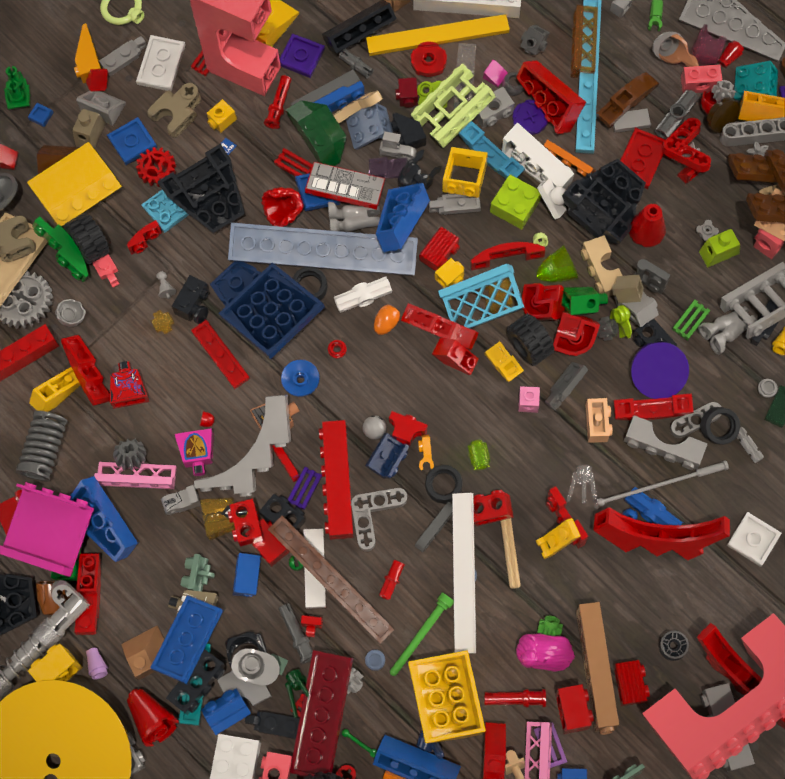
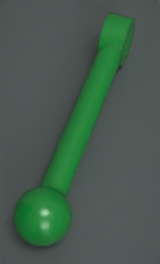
[341,729,377,758]

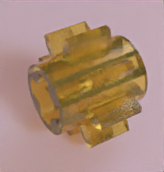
[150,310,174,334]

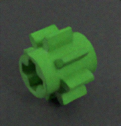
[537,616,563,636]

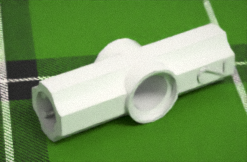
[334,277,392,313]

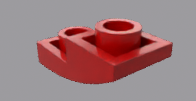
[127,220,162,255]

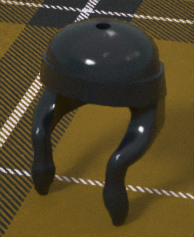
[398,150,442,190]

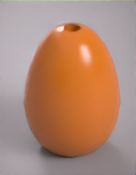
[374,304,400,335]

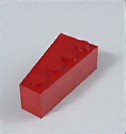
[516,60,586,134]

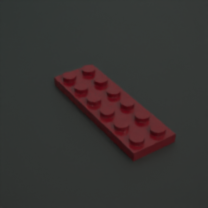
[290,650,353,776]

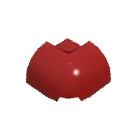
[522,283,565,321]
[553,311,600,356]

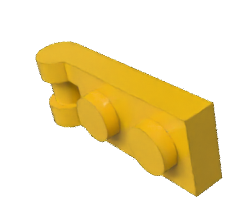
[536,518,580,559]

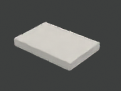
[136,35,186,91]

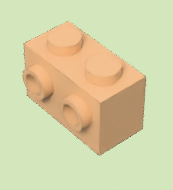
[585,398,612,443]

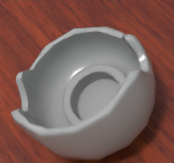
[55,299,86,327]

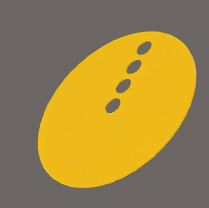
[0,680,132,779]

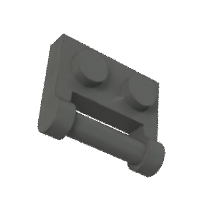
[634,259,670,295]

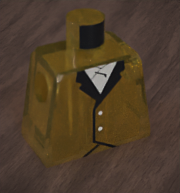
[200,498,247,540]

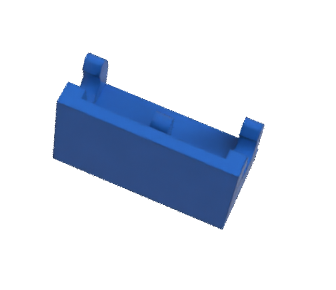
[232,553,261,597]

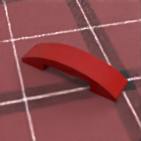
[471,242,545,270]
[614,394,694,420]

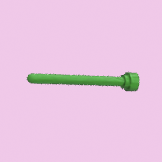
[390,593,454,676]

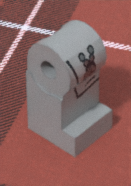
[161,485,201,515]

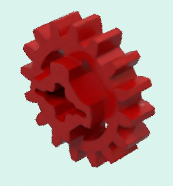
[136,147,177,187]

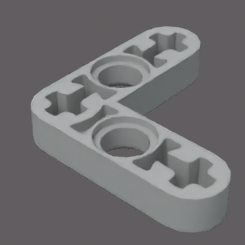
[351,488,407,551]

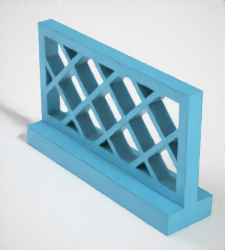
[438,264,525,329]

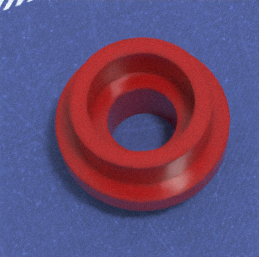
[328,340,347,359]

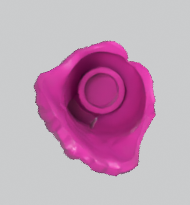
[516,633,575,672]

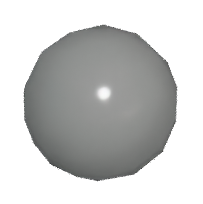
[362,416,387,439]

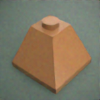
[121,626,164,680]

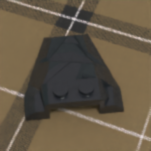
[158,143,245,234]
[562,159,646,244]
[0,574,37,636]

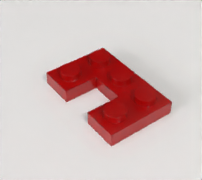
[546,486,589,549]

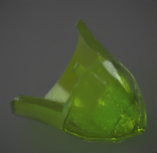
[536,245,579,282]

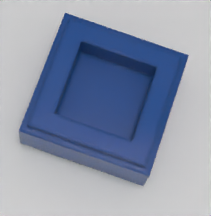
[28,103,54,127]

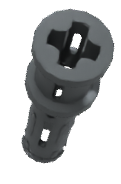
[278,603,313,664]

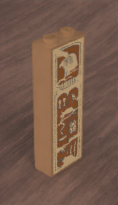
[576,602,619,735]

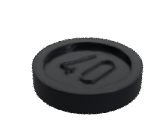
[194,306,208,324]

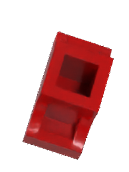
[389,411,428,447]

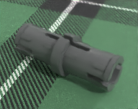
[339,49,374,79]

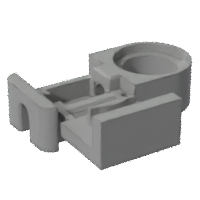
[379,131,417,161]

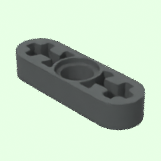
[415,502,453,552]

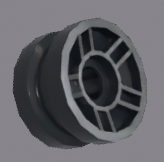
[658,631,689,661]

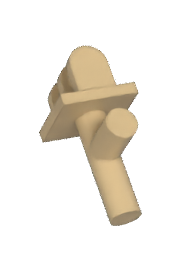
[505,750,525,779]

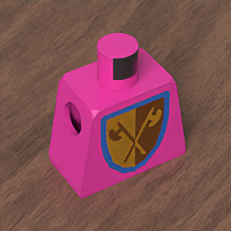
[175,428,214,476]

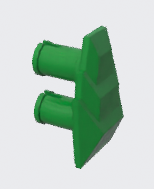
[4,66,30,110]

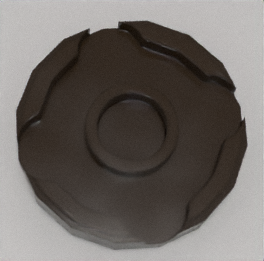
[707,97,740,133]

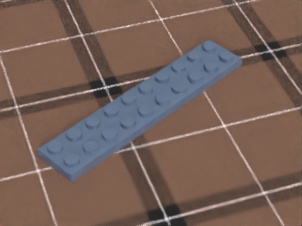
[228,223,418,276]

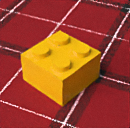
[28,644,83,682]

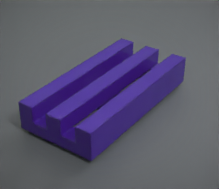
[288,467,322,510]

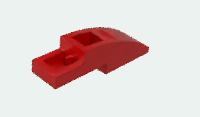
[74,554,101,635]

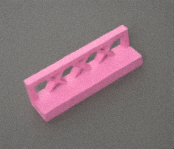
[94,462,177,489]
[525,722,552,779]

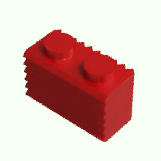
[419,226,460,271]
[614,660,650,706]

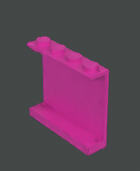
[0,482,94,577]

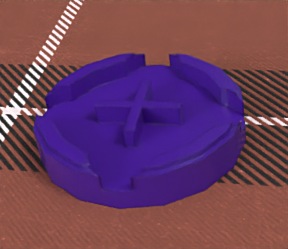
[512,100,548,135]

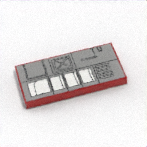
[305,162,385,210]

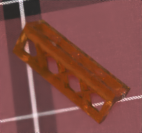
[570,5,598,78]

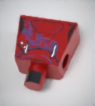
[110,361,149,409]

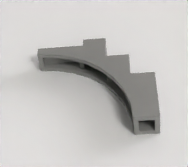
[194,395,291,497]

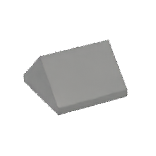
[76,91,126,126]

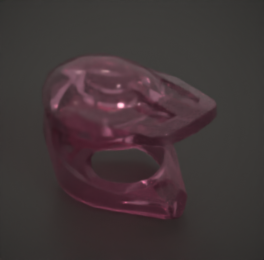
[692,24,727,65]

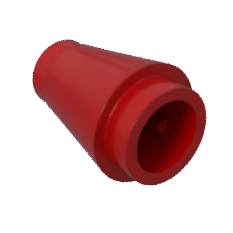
[718,41,744,68]

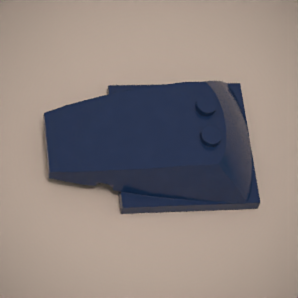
[210,261,325,359]

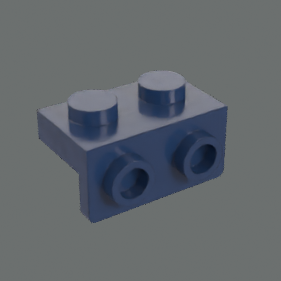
[365,433,409,479]

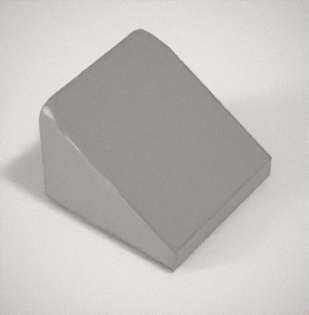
[610,0,632,18]

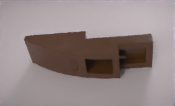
[596,72,659,128]

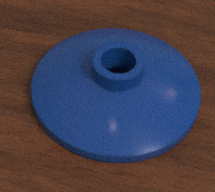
[281,360,319,397]

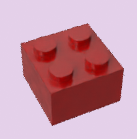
[555,684,594,734]

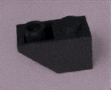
[391,113,426,149]

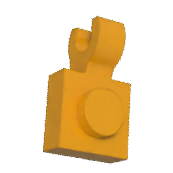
[418,435,434,470]

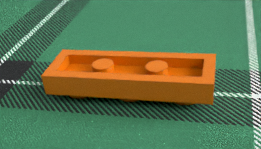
[544,139,596,177]

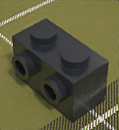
[171,275,209,322]

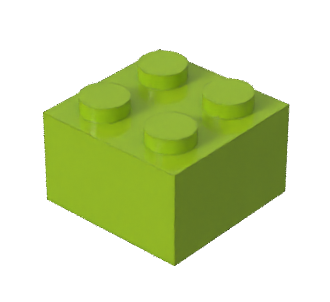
[490,174,541,230]

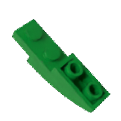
[32,216,88,282]

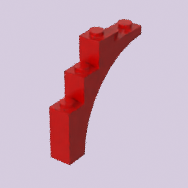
[594,507,730,560]
[697,623,785,729]
[483,722,506,779]

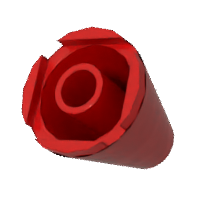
[629,204,666,248]
[127,689,179,747]

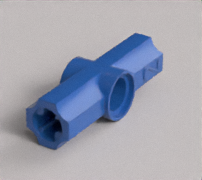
[624,487,683,525]

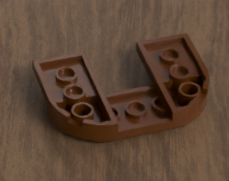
[727,149,785,223]

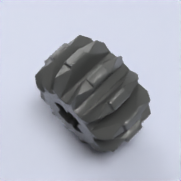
[113,438,147,471]

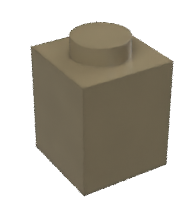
[612,275,644,303]

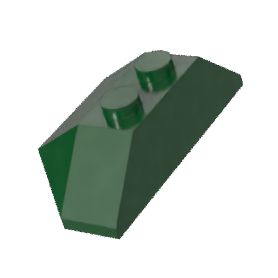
[285,100,346,166]

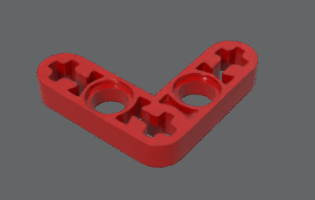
[663,118,711,172]

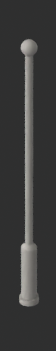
[597,460,729,506]

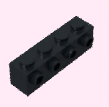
[322,0,397,53]

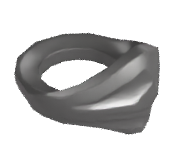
[502,72,524,96]

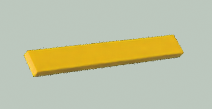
[366,14,510,56]

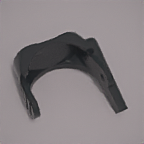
[225,632,267,667]

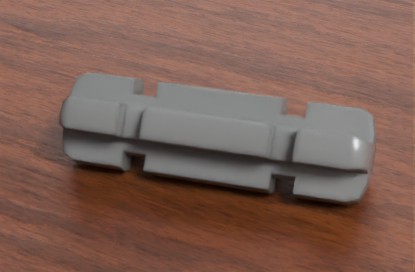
[737,427,764,463]

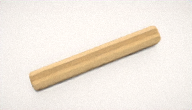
[500,518,520,589]

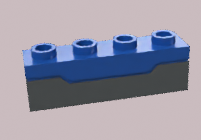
[290,70,365,112]

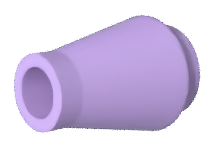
[86,648,108,679]

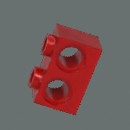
[473,490,514,526]
[228,499,264,547]

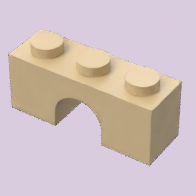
[581,235,622,297]

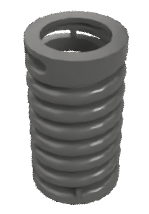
[16,411,68,482]

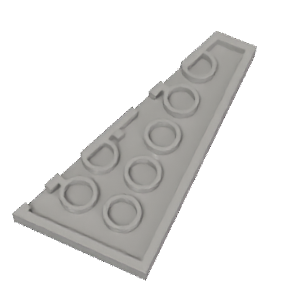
[679,0,785,62]

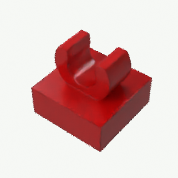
[301,615,323,638]

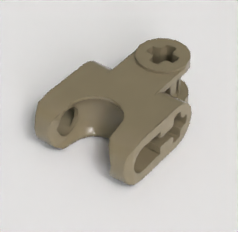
[148,83,201,138]
[0,216,35,262]

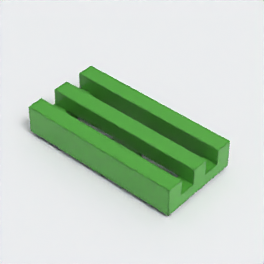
[672,300,710,341]

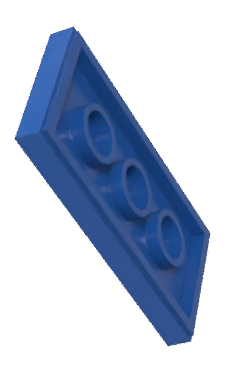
[150,595,223,684]

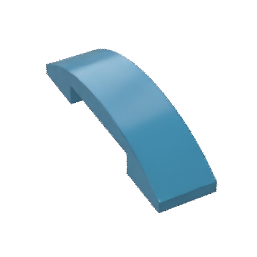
[459,121,525,179]

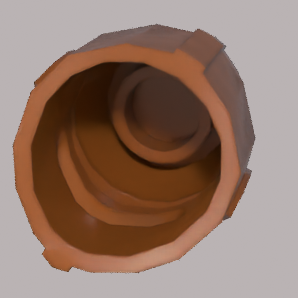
[36,581,69,615]

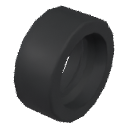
[292,266,328,301]
[700,407,740,445]
[425,465,463,504]

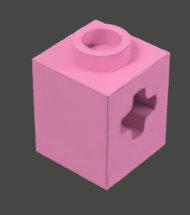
[518,386,540,413]

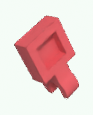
[92,254,119,287]

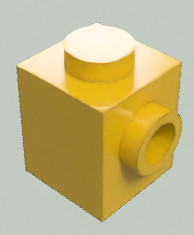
[207,99,237,133]
[435,258,464,288]

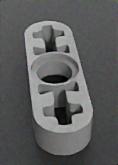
[670,402,722,438]

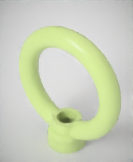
[100,0,144,25]

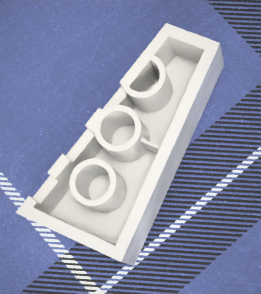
[502,123,574,189]

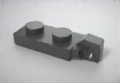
[545,362,588,410]

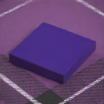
[280,33,325,78]

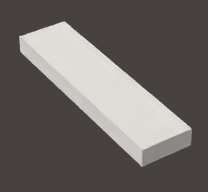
[304,529,326,609]

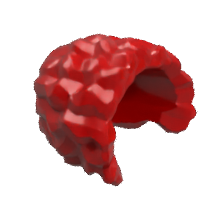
[261,187,304,227]

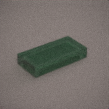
[764,385,785,428]

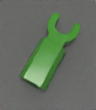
[648,0,663,31]

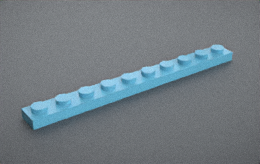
[575,0,601,154]

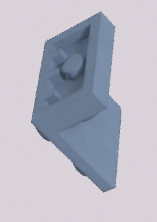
[346,103,393,150]

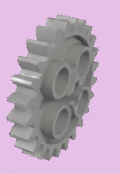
[0,271,53,329]

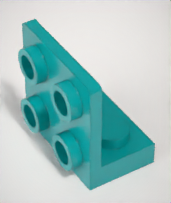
[734,61,778,100]

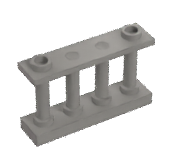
[720,262,785,339]

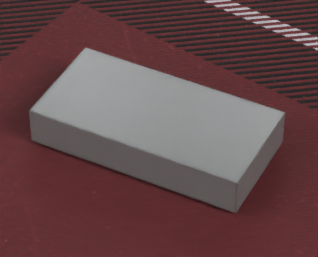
[613,109,651,133]

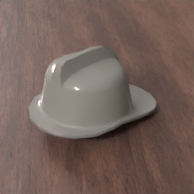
[231,648,280,685]

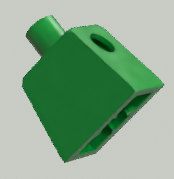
[561,287,608,315]

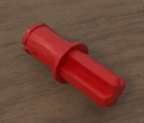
[379,560,405,600]

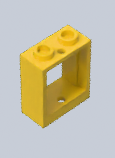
[442,147,488,198]

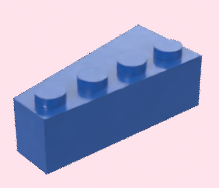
[376,183,430,252]
[70,476,138,562]

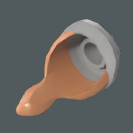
[652,32,699,67]

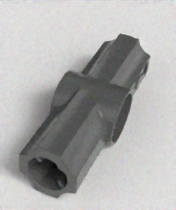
[655,90,699,139]

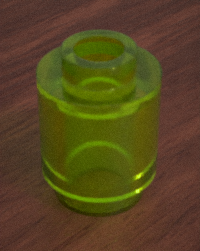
[468,440,490,470]

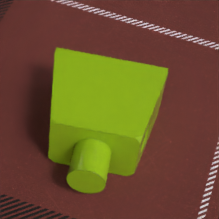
[699,229,740,268]

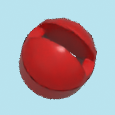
[200,411,214,427]

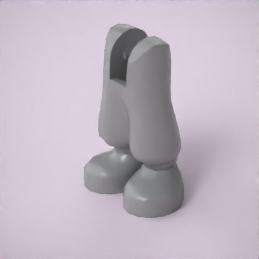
[328,202,380,232]
[698,306,757,355]

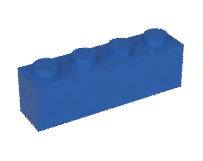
[373,735,461,779]

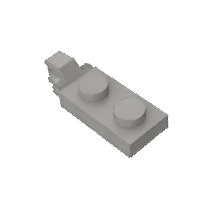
[99,36,147,76]
[428,194,481,215]

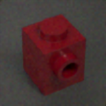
[395,77,418,108]

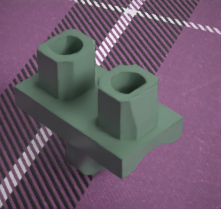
[180,554,215,592]

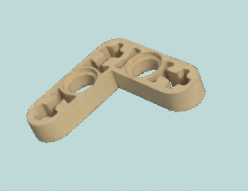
[333,90,383,123]

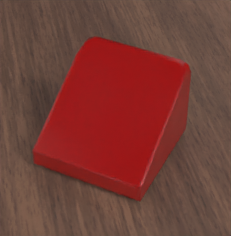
[86,69,108,91]
[677,166,700,184]

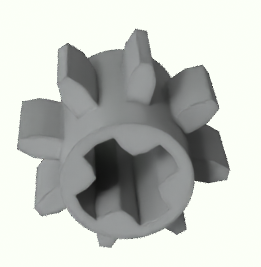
[711,80,736,102]
[347,668,364,694]

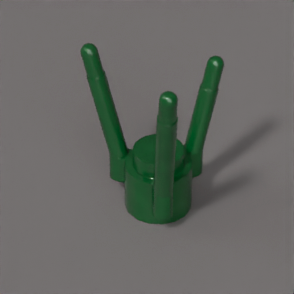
[285,669,310,718]

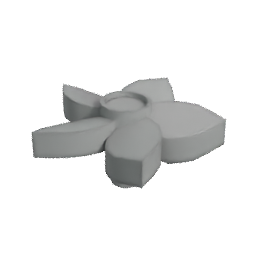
[746,142,769,156]

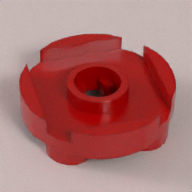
[411,41,447,77]

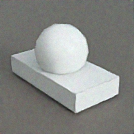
[537,178,567,219]

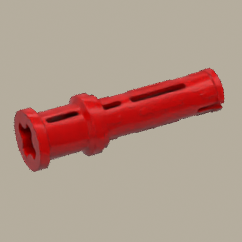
[264,75,292,129]
[485,689,546,708]

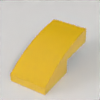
[484,341,524,382]

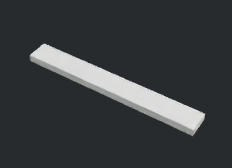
[452,493,476,654]

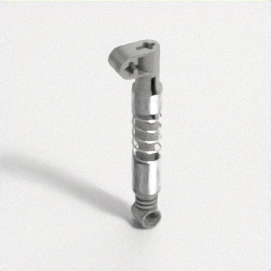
[0,580,90,700]

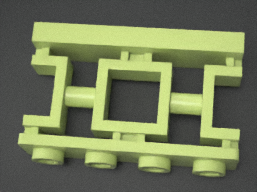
[411,64,496,148]

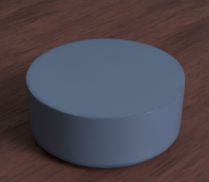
[365,650,385,671]

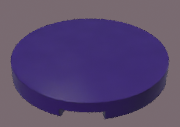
[631,342,689,399]

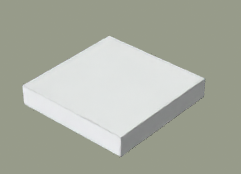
[726,512,782,567]

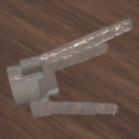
[566,465,598,509]

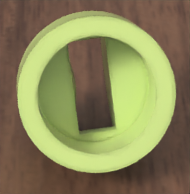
[533,232,548,247]

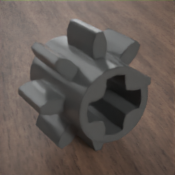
[597,316,619,341]

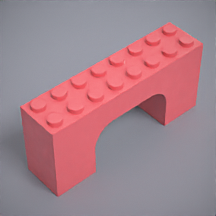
[190,0,281,96]
[642,613,785,779]

